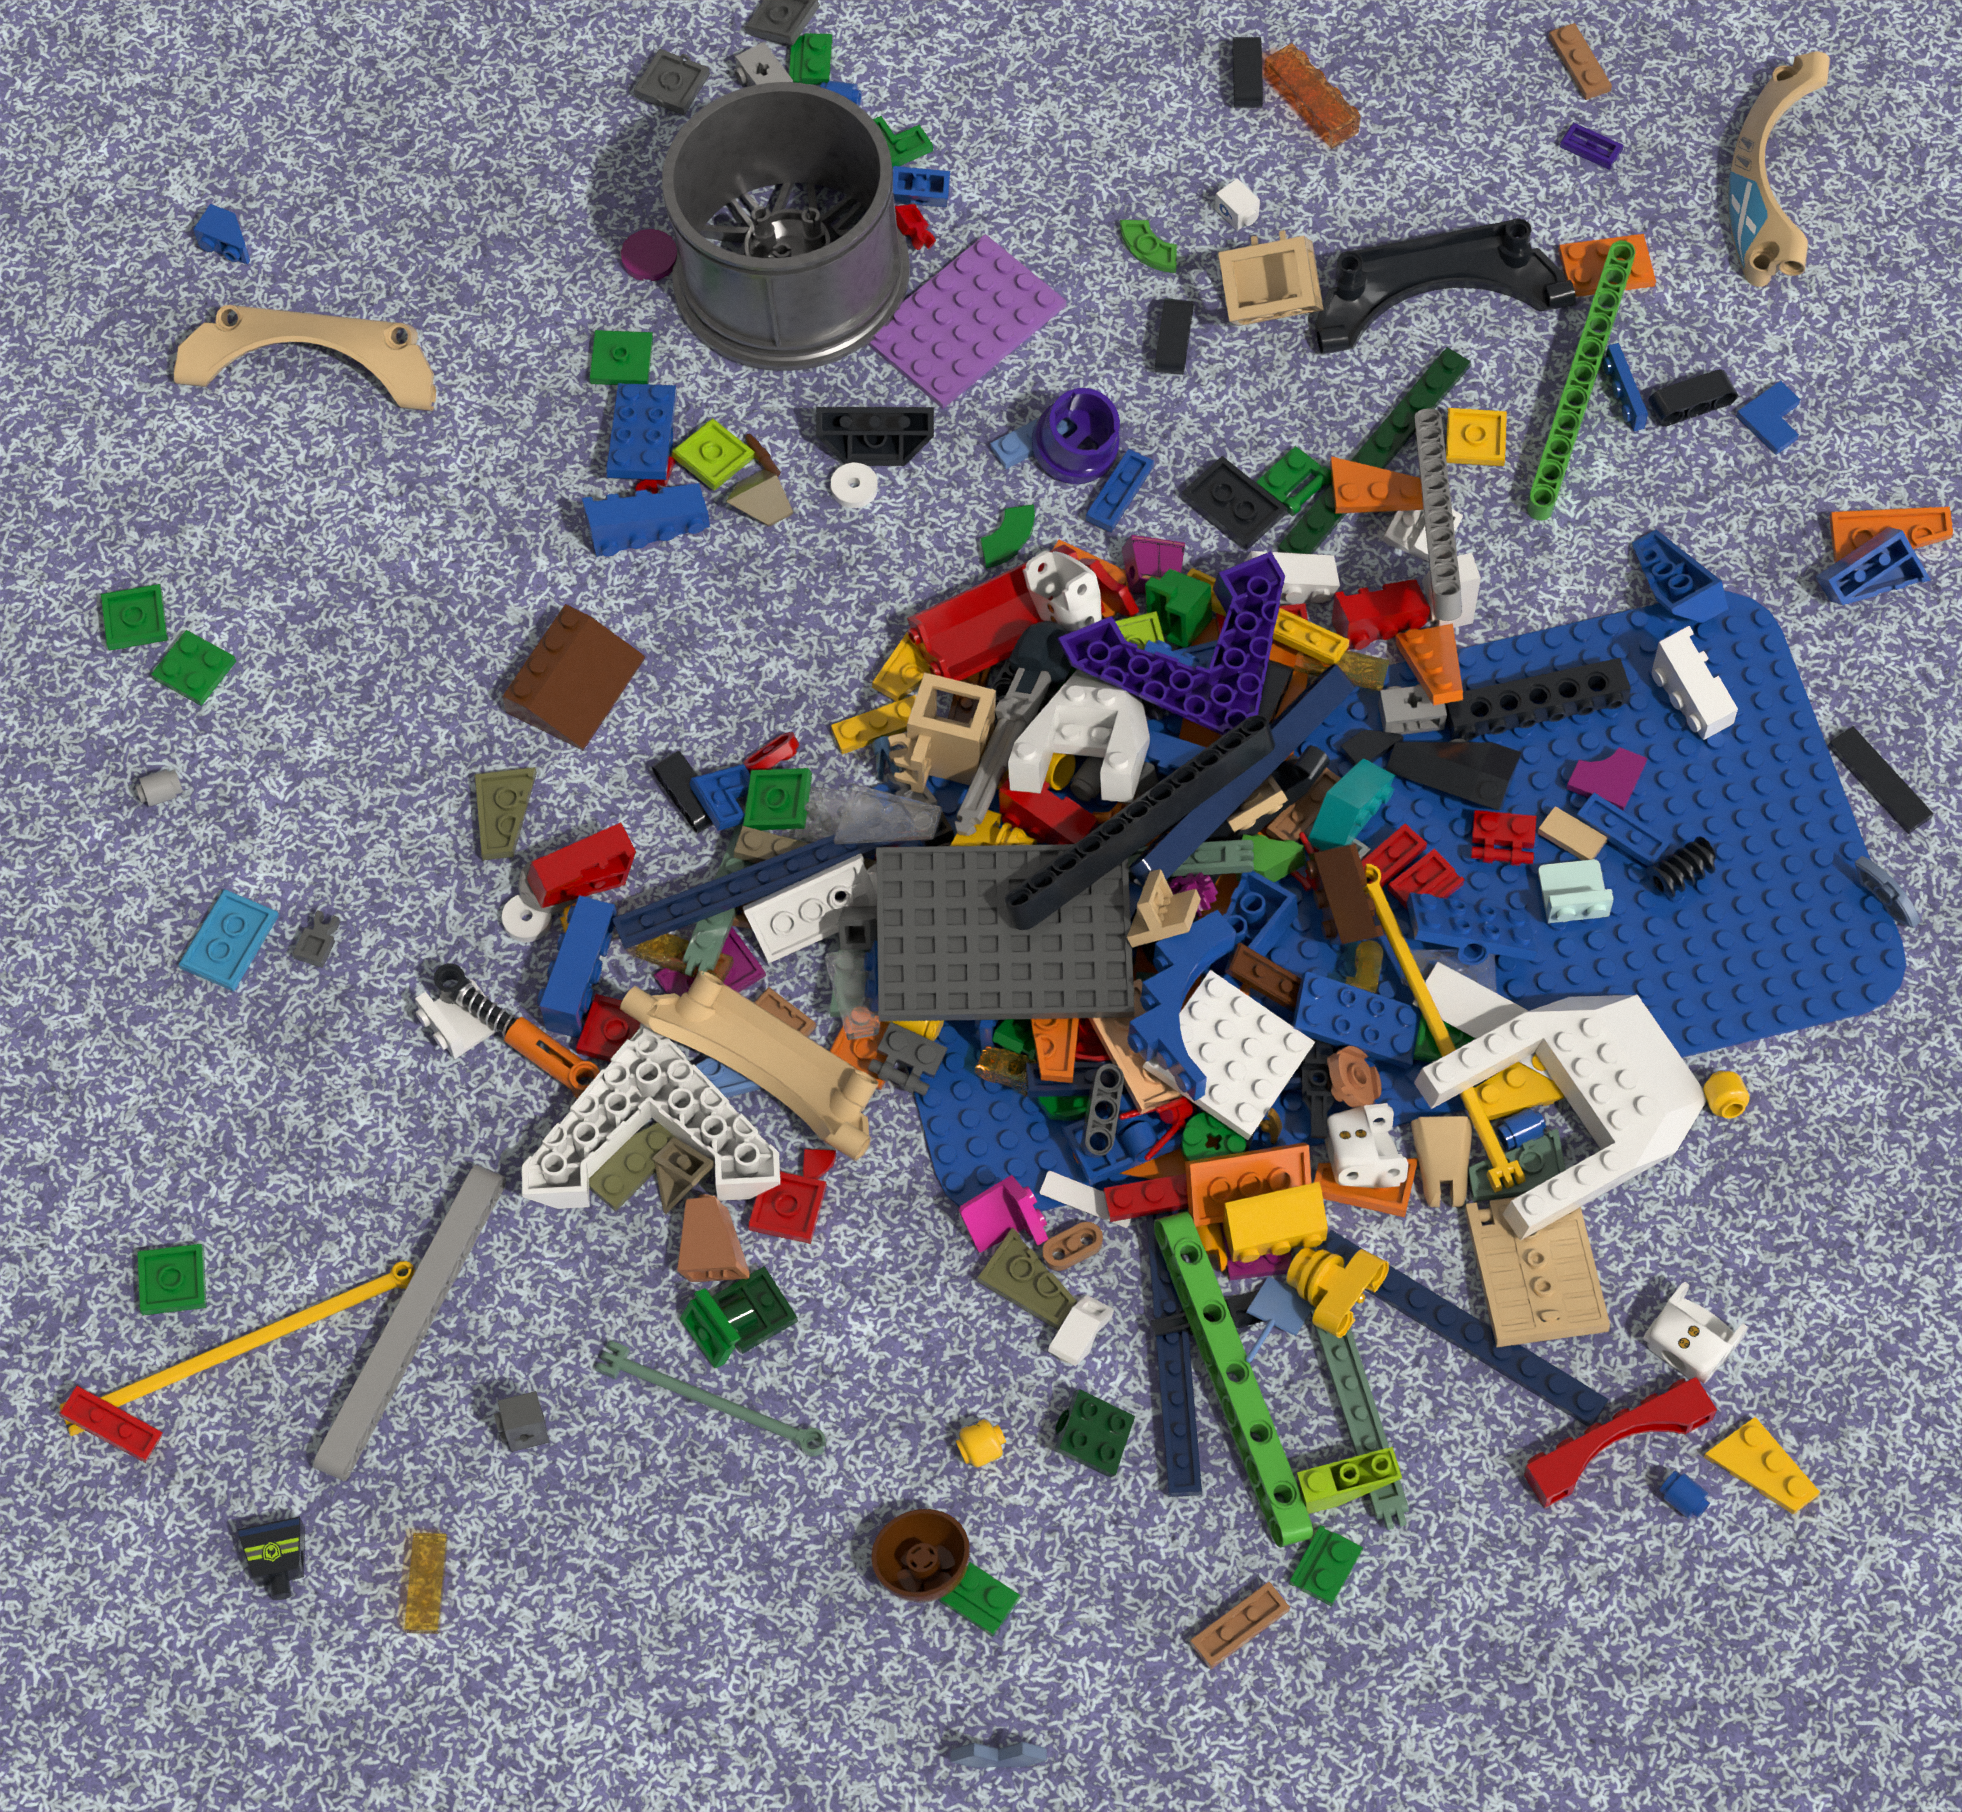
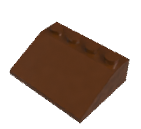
[502,604,645,751]

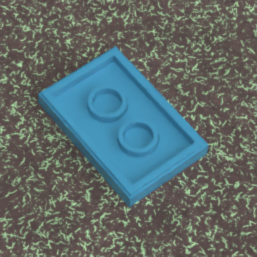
[178,889,279,992]

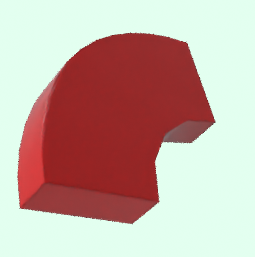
[1079,558,1139,617]

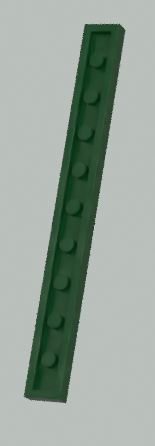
[1277,347,1471,554]

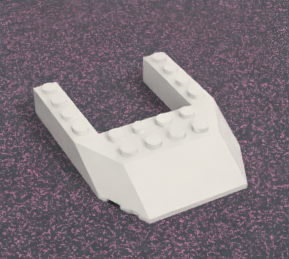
[1414,995,1707,1241]

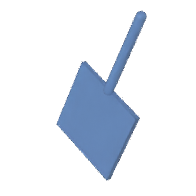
[1246,1276,1314,1363]

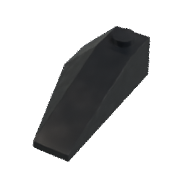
[1386,742,1522,810]

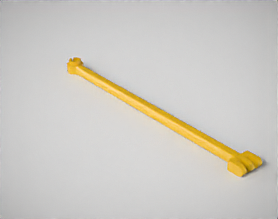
[1363,864,1526,1193]
[59,1261,416,1436]

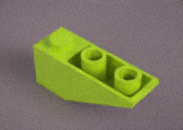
[1297,1447,1402,1514]

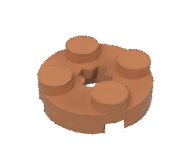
[1327,1046,1382,1108]

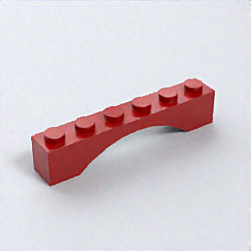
[1524,1377,1717,1508]

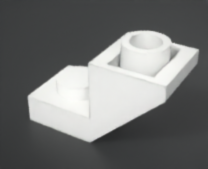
[1048,1295,1114,1366]

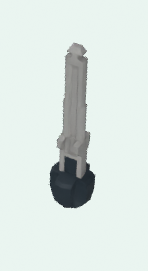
[955,621,1072,836]

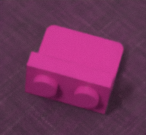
[959,1175,1048,1253]

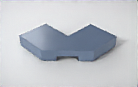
[950,1742,1047,1768]

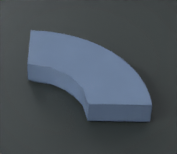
[1855,856,1921,928]

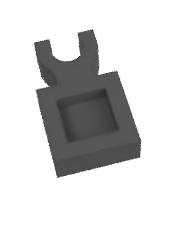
[292,910,340,968]

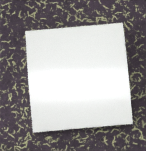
[1381,509,1463,561]

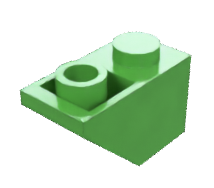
[1235,834,1306,882]

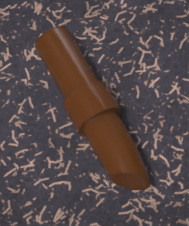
[745,434,781,477]

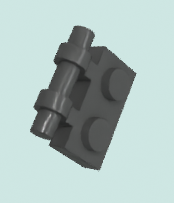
[868,1022,948,1096]

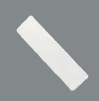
[1040,1171,1131,1228]

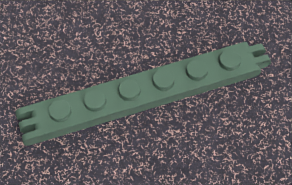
[683,800,769,976]
[1128,840,1254,879]
[1310,1307,1409,1530]

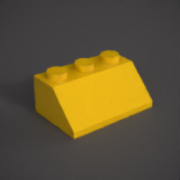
[1223,1182,1328,1263]

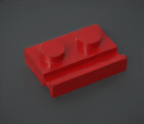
[1387,848,1465,910]

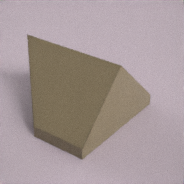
[726,469,793,527]
[652,1137,715,1215]

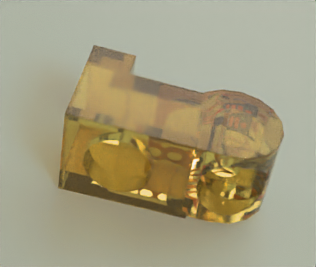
[1345,940,1383,994]
[975,1046,1037,1096]

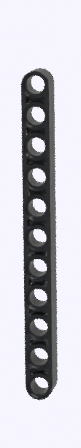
[1005,715,1276,930]

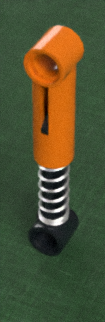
[434,963,600,1099]

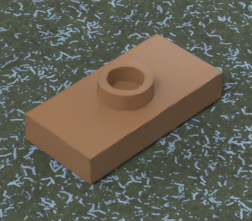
[754,987,816,1037]

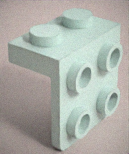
[1538,859,1613,923]

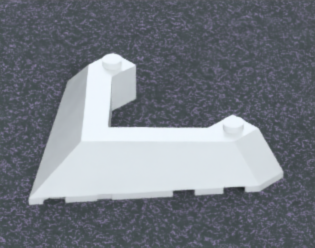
[522,1023,780,1209]

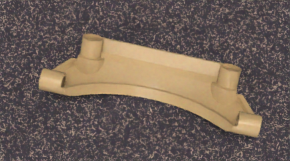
[174,305,436,411]
[620,971,879,1161]

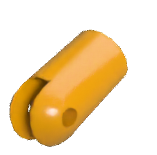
[1196,1223,1228,1273]

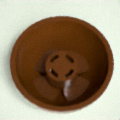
[871,1509,970,1603]

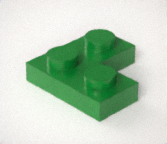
[873,116,933,170]

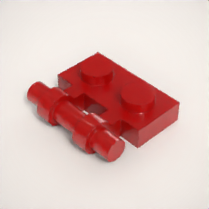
[1471,810,1536,866]

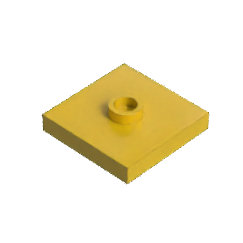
[1446,408,1507,466]

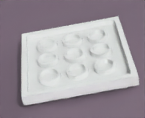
[1142,970,1315,1140]

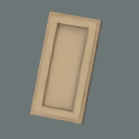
[1538,806,1608,860]

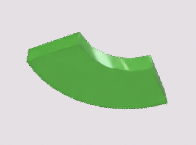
[1120,220,1177,273]

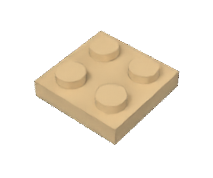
[1226,774,1288,832]

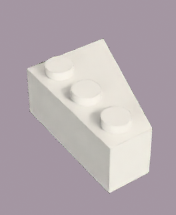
[1422,553,1481,628]
[1652,626,1738,740]

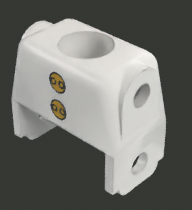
[1023,551,1102,633]
[1325,1103,1408,1188]
[1643,1282,1748,1384]

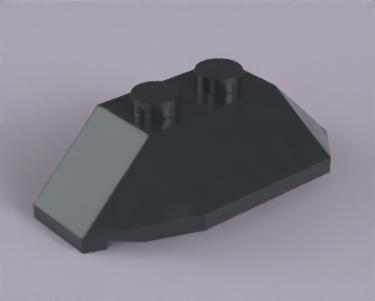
[816,406,934,466]

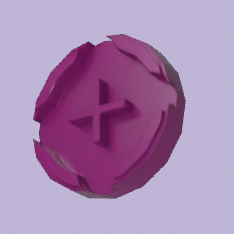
[621,229,677,281]

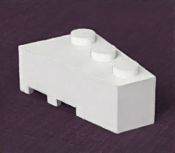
[1244,551,1340,606]

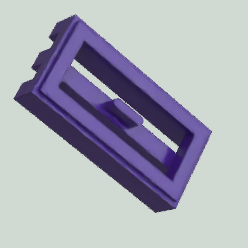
[1560,122,1624,170]

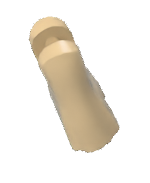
[1411,1116,1473,1208]

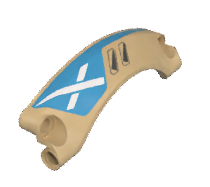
[1728,51,1830,287]

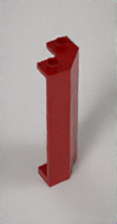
[907,545,1106,681]

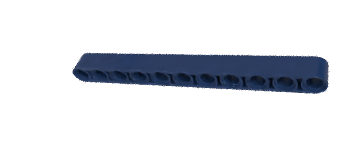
[1128,663,1356,886]

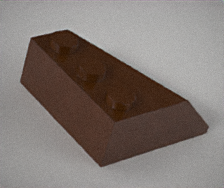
[1306,843,1384,945]

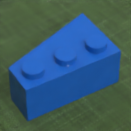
[1815,527,1931,605]

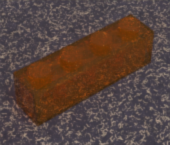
[1264,43,1361,149]

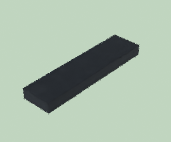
[1828,726,1934,834]

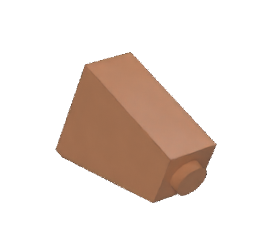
[677,1194,750,1282]

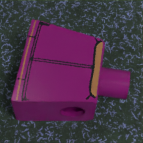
[1122,535,1185,603]

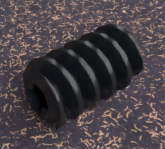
[1646,836,1716,898]

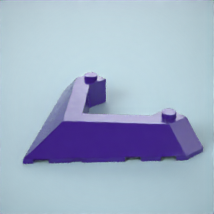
[1057,551,1285,735]

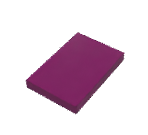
[654,927,766,997]

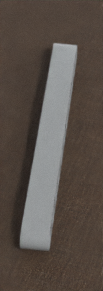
[1415,408,1462,621]
[313,1165,506,1481]

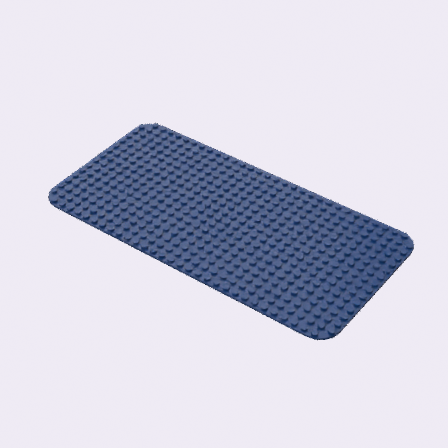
[847,591,1907,1212]

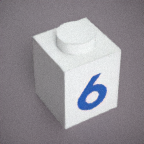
[1215,178,1260,231]

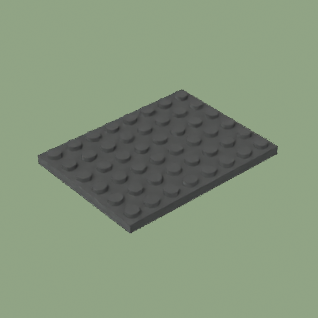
[876,844,1135,1022]

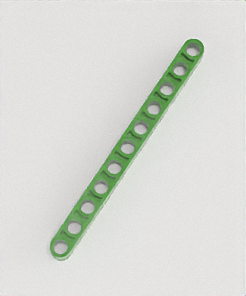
[1527,240,1635,521]

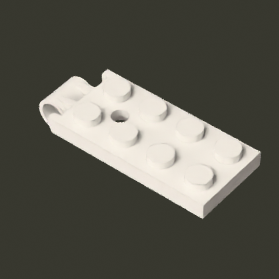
[743,853,877,963]

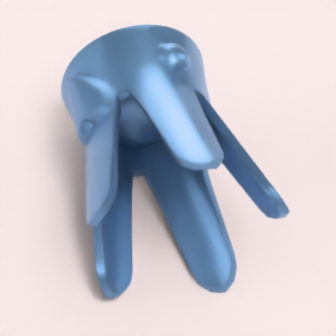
[872,736,900,780]

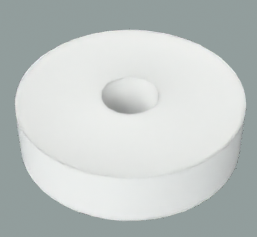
[831,463,878,508]
[502,895,552,942]

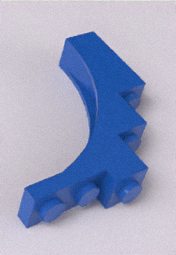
[1127,910,1236,1101]

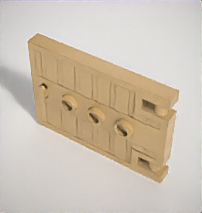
[1465,1197,1610,1348]

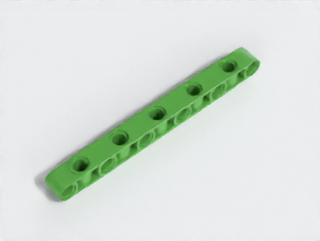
[1154,1211,1313,1548]

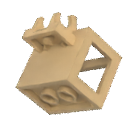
[1218,230,1323,326]
[888,672,996,794]

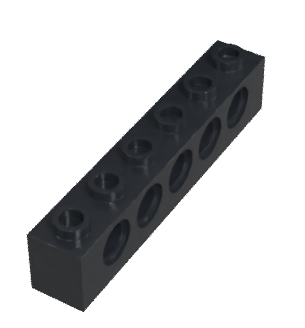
[1444,658,1631,741]

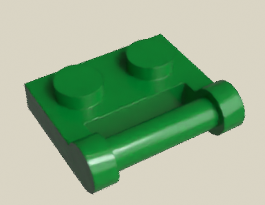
[1256,446,1332,516]

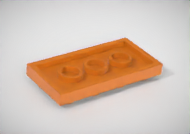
[1185,1143,1311,1227]

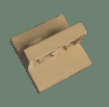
[1127,869,1201,947]

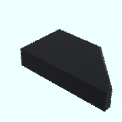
[1340,729,1404,766]

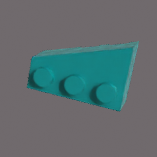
[1308,758,1395,850]

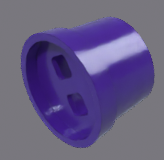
[1032,388,1120,484]

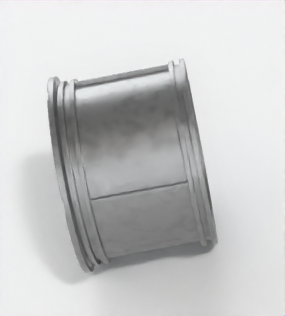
[662,82,910,371]

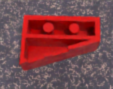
[1331,579,1430,651]
[999,776,1098,845]
[527,822,636,909]

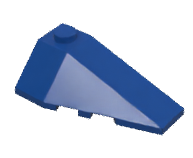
[1632,529,1728,623]

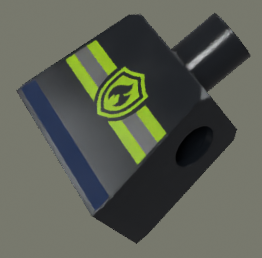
[237,1516,305,1600]

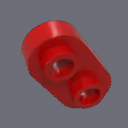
[743,732,799,775]

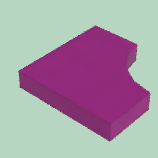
[1566,747,1648,811]

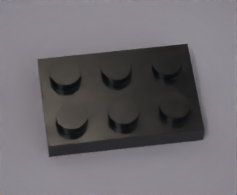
[1182,456,1287,551]

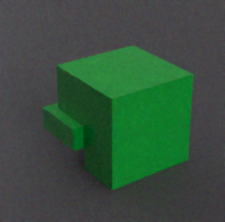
[1145,569,1212,648]

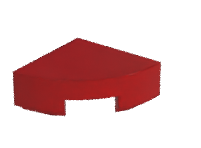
[803,1149,837,1179]

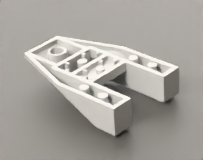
[1008,669,1150,803]

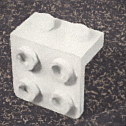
[415,979,496,1059]

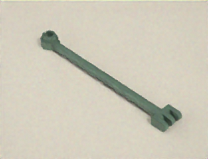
[595,1340,826,1457]

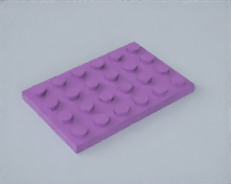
[868,234,1066,409]

